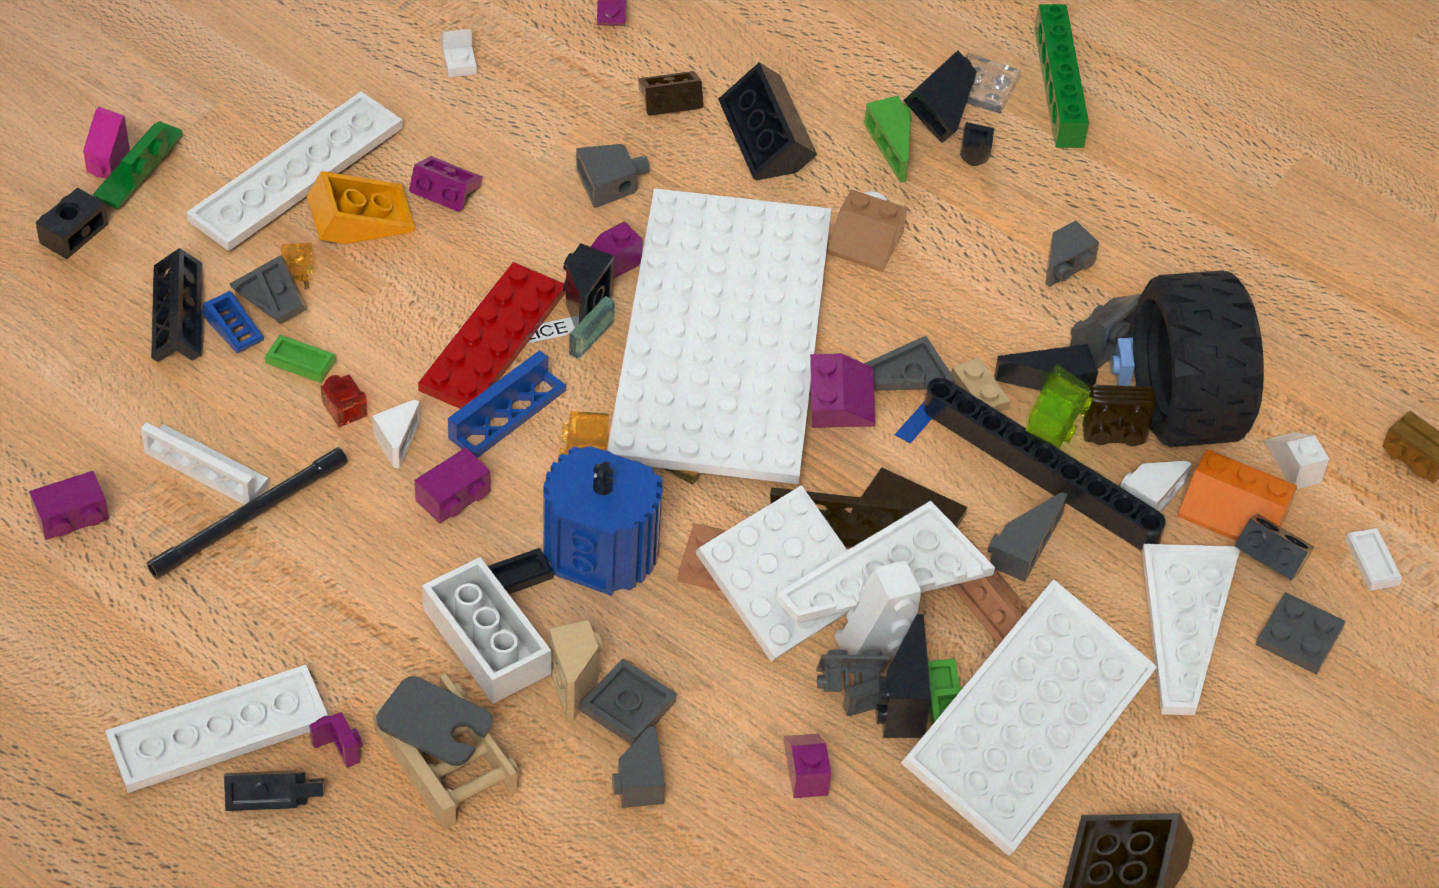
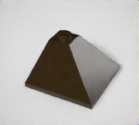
[1063,813,1194,888]

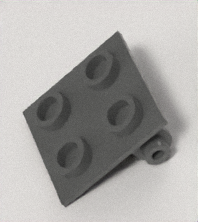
[816,649,891,692]

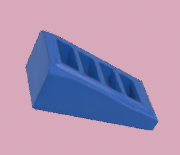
[202,291,264,353]

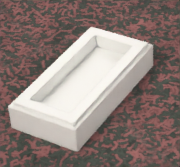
[1345,528,1402,591]

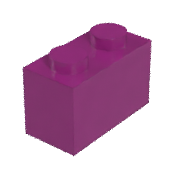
[414,448,491,524]
[29,471,109,540]

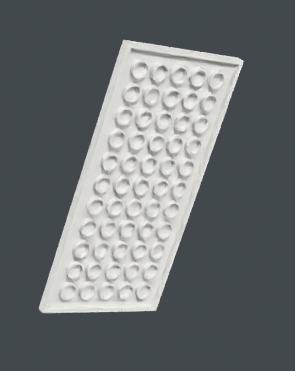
[607,188,831,484]

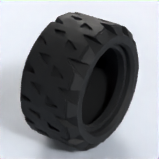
[1133,270,1264,447]

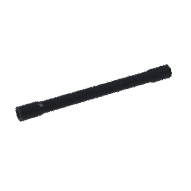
[146,447,348,579]

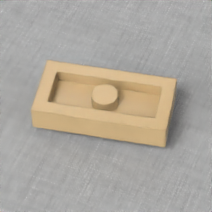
[951,358,1011,412]

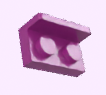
[409,156,483,212]

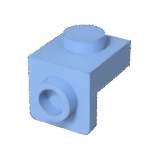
[1110,338,1135,386]

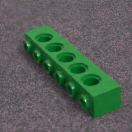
[1034,4,1089,148]

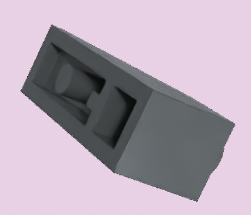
[988,492,1068,582]

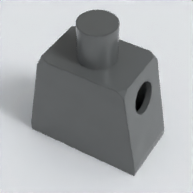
[576,144,650,208]

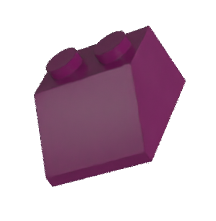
[810,353,875,428]

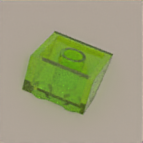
[1025,364,1093,448]

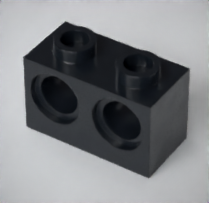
[1234,513,1314,580]

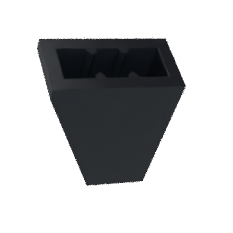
[903,50,977,143]

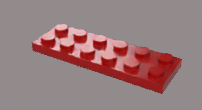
[418,262,566,409]

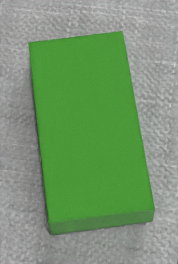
[265,335,336,383]

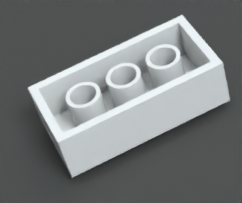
[422,557,551,704]

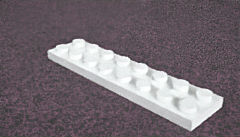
[186,91,403,251]

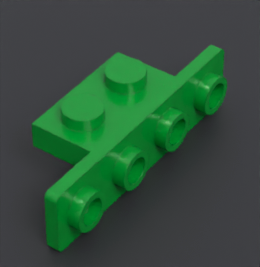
[93,121,183,209]

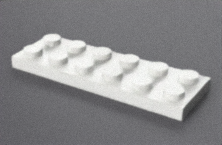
[105,665,328,793]

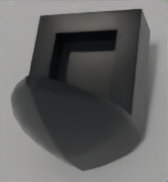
[960,122,994,166]

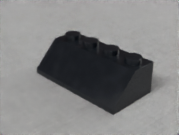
[718,62,817,180]

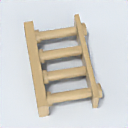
[373,673,520,830]

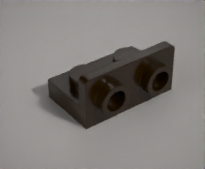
[638,71,703,116]

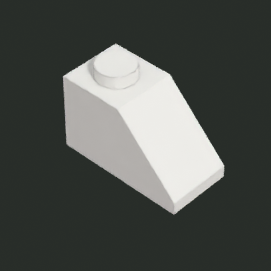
[1265,432,1329,489]
[1120,461,1191,512]

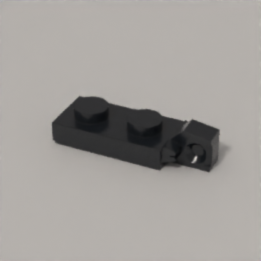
[224,770,325,811]

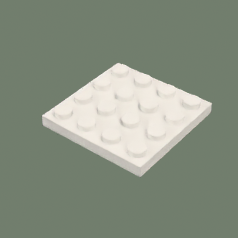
[695,485,849,662]

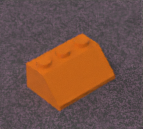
[1177,449,1297,541]

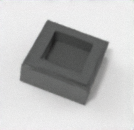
[843,679,880,716]

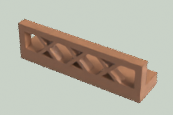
[951,539,1029,644]

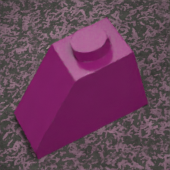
[591,221,643,279]
[783,733,831,798]

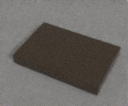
[851,467,968,527]

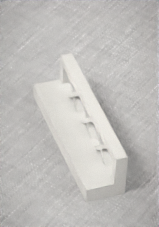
[141,422,269,505]

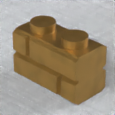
[1382,411,1439,484]

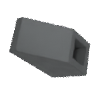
[1045,221,1099,287]

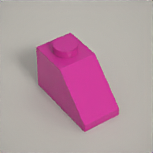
[83,107,130,179]

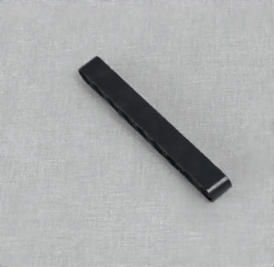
[924,378,1166,550]

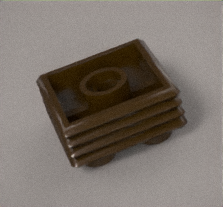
[1082,385,1156,446]

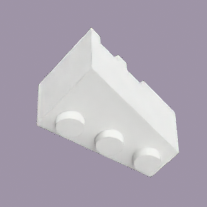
[834,560,921,657]

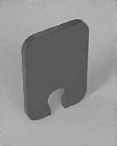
[376,676,493,766]

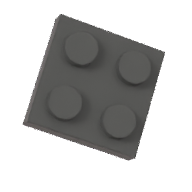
[1256,592,1346,675]
[580,659,677,745]

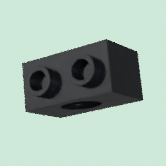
[35,187,108,259]

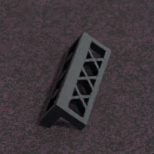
[151,248,202,362]

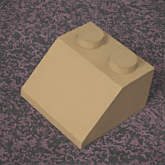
[549,620,603,723]

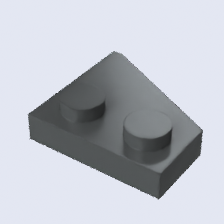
[229,255,307,324]

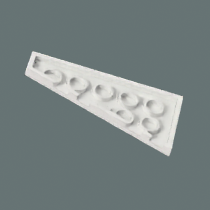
[775,501,995,623]
[1142,544,1240,715]

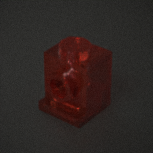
[320,374,367,428]

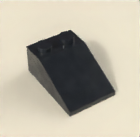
[875,614,931,738]

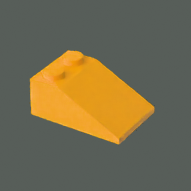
[307,171,415,244]

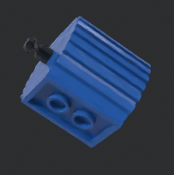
[543,446,663,596]

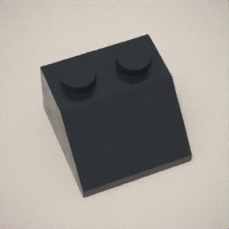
[563,243,614,338]

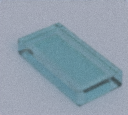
[569,296,615,359]

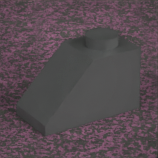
[612,726,665,808]

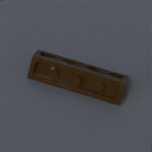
[770,487,902,547]

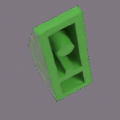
[864,95,912,183]

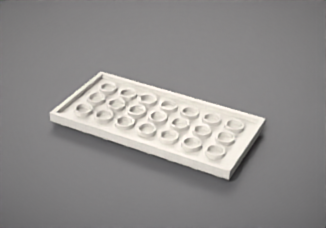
[901,579,1157,856]

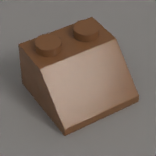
[827,189,907,272]

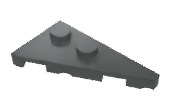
[864,336,955,390]

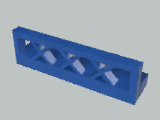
[448,350,566,458]

